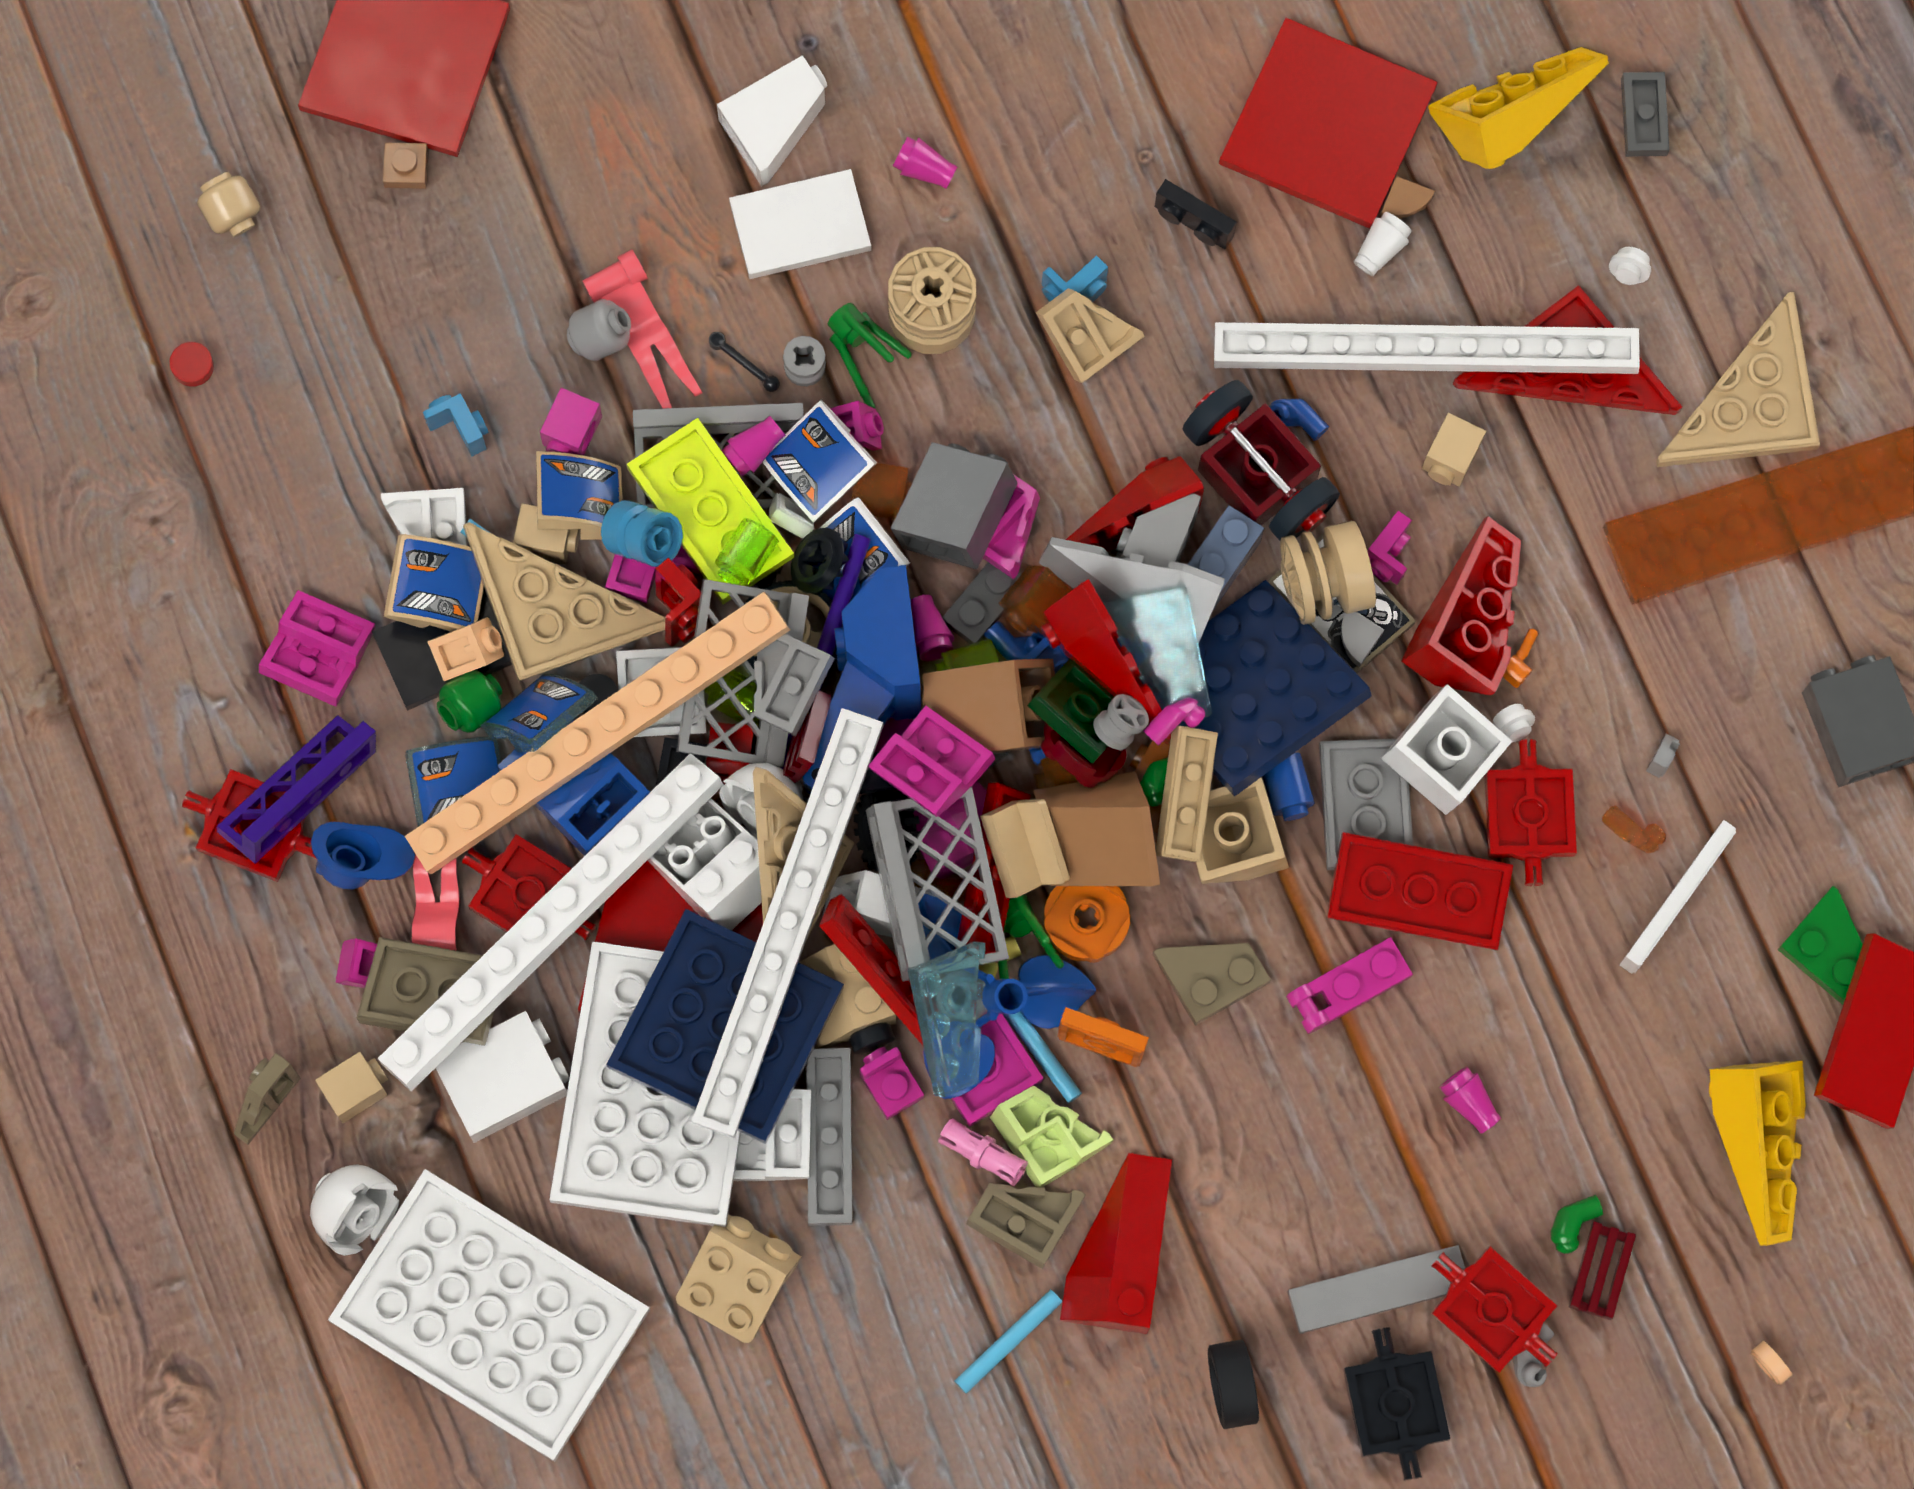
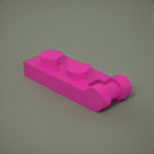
[1286,937,1413,1034]

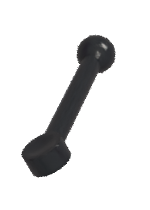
[709,332,780,392]

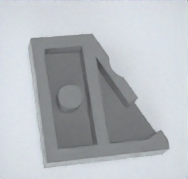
[754,634,835,737]

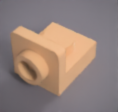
[428,617,504,681]

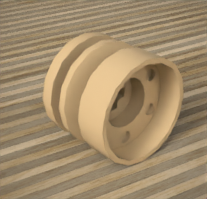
[888,247,976,354]
[1280,520,1376,625]

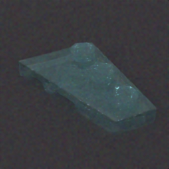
[1103,587,1212,718]
[907,941,985,1097]

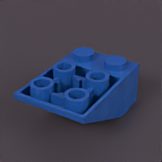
[497,711,650,856]

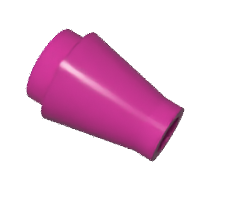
[893,136,958,189]
[721,416,786,477]
[910,595,954,662]
[1439,1066,1501,1134]

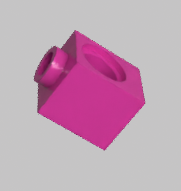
[540,388,602,456]

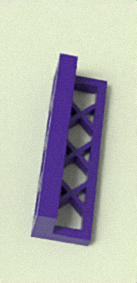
[217,715,376,864]

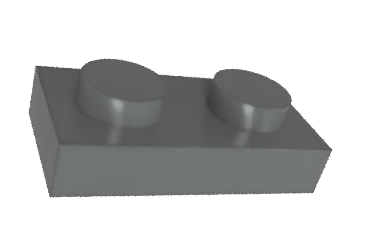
[1621,72,1670,157]
[943,562,1028,648]

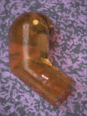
[1602,805,1666,853]

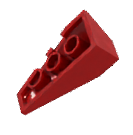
[1041,456,1204,579]
[1401,516,1521,696]
[1040,579,1172,745]
[1060,1153,1172,1334]

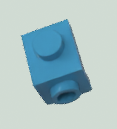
[1042,255,1108,302]
[423,393,489,457]

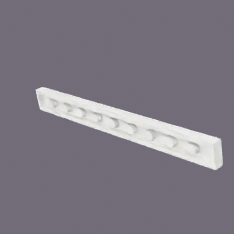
[1214,322,1640,374]
[692,708,884,1138]
[377,754,724,1091]

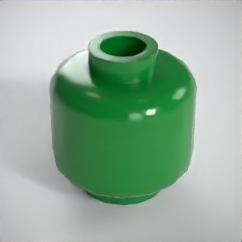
[437,670,503,733]

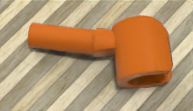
[1503,629,1539,688]

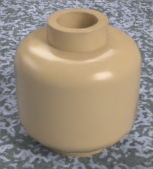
[197,172,261,237]

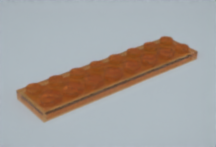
[1603,426,1914,605]

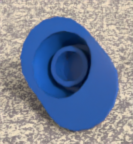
[310,822,415,890]

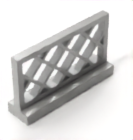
[633,403,804,509]
[676,579,809,768]
[866,787,1009,982]

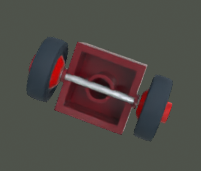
[1182,380,1340,541]

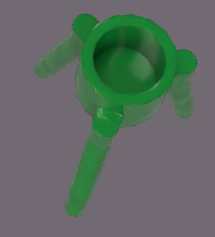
[828,303,912,408]
[998,894,1064,979]

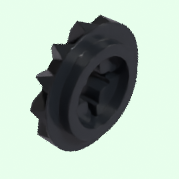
[791,528,849,596]

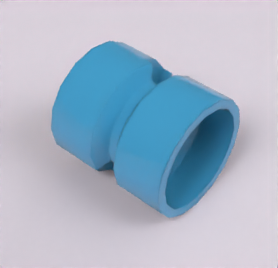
[601,500,683,567]

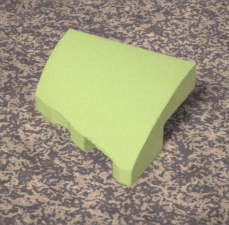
[990,1086,1113,1188]

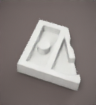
[381,488,467,546]

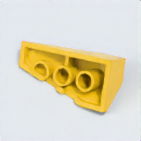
[1428,47,1609,169]
[1709,1061,1806,1246]

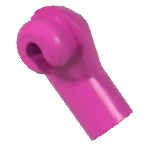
[1143,697,1205,745]

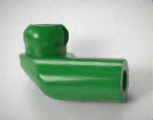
[1140,757,1168,807]
[1550,1195,1603,1254]

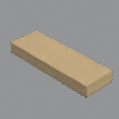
[1156,726,1218,862]

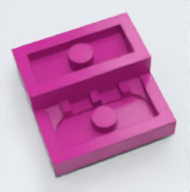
[259,590,375,707]
[868,706,995,817]

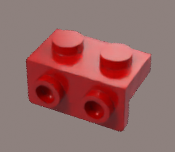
[655,558,701,647]

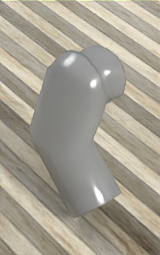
[1513,1323,1554,1388]

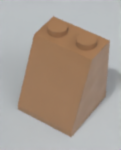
[921,659,1055,753]
[1033,771,1160,886]

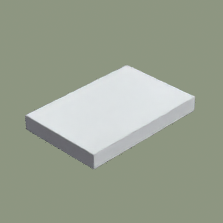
[729,169,871,279]

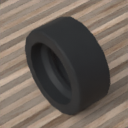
[1208,1340,1259,1429]

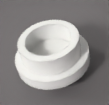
[1609,247,1651,285]
[1493,704,1535,742]

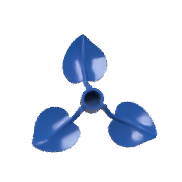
[918,894,1096,1099]

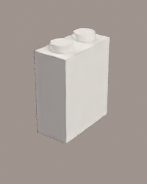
[436,1011,570,1143]

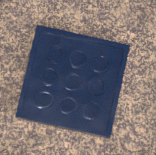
[1139,580,1372,797]
[606,909,844,1144]

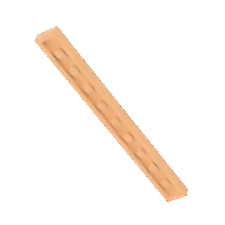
[405,592,791,874]

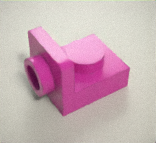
[830,401,884,451]
[1367,510,1412,585]
[860,1047,924,1120]

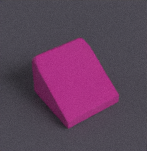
[336,938,377,988]

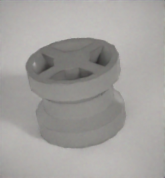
[783,336,826,387]
[1093,694,1149,750]

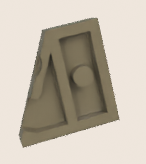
[234,1053,301,1145]

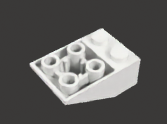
[647,798,762,930]

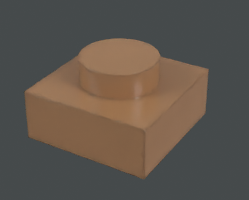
[383,143,428,189]

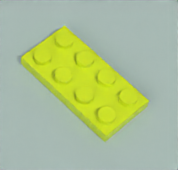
[627,418,794,604]

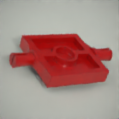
[1485,739,1577,886]
[182,769,317,882]
[462,834,596,940]
[1431,1246,1558,1373]

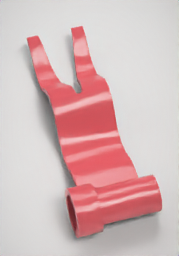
[582,249,702,409]
[412,852,460,951]

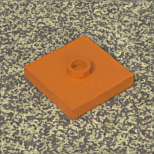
[1057,1007,1149,1068]

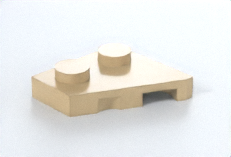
[1035,288,1145,383]

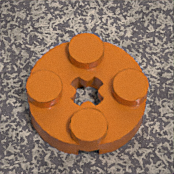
[1044,886,1130,963]

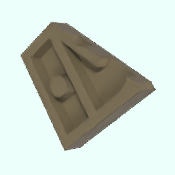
[1152,943,1271,1026]
[966,1183,1086,1269]

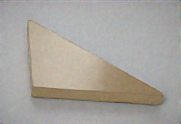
[1656,292,1820,467]
[463,522,665,682]
[753,767,854,943]

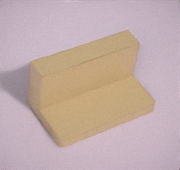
[980,799,1070,898]

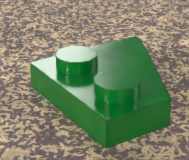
[1778,886,1863,1005]

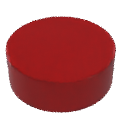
[170,342,214,387]

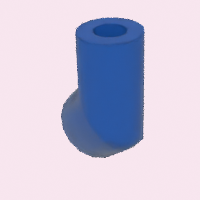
[1269,399,1330,441]
[984,621,1045,661]

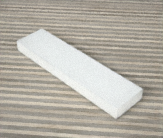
[1620,820,1736,974]

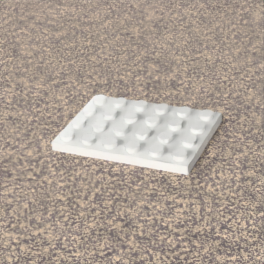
[549,942,741,1227]
[328,1169,650,1462]

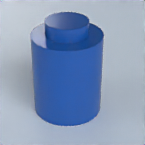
[1262,753,1315,821]

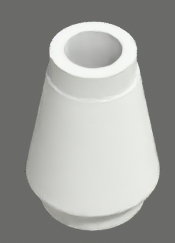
[1353,212,1412,276]

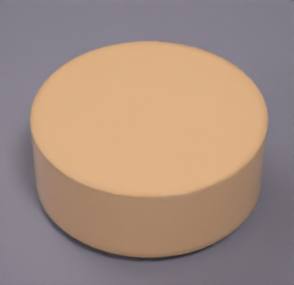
[1751,1341,1793,1385]

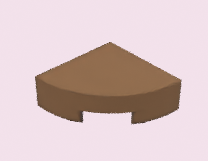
[1380,176,1435,219]

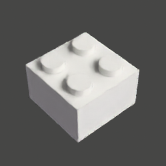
[1381,684,1512,815]

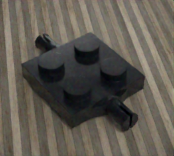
[1343,1327,1451,1481]

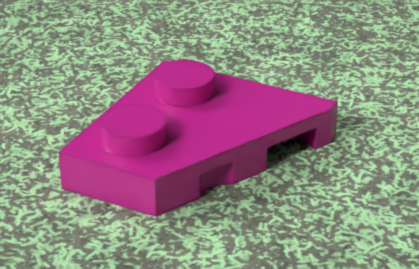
[983,474,1040,580]

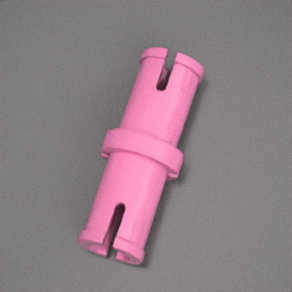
[938,1118,1028,1186]

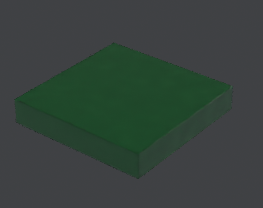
[1027,658,1114,764]

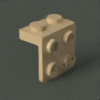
[676,1214,802,1343]

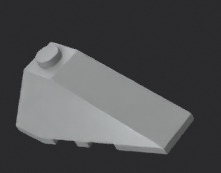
[1039,537,1225,659]

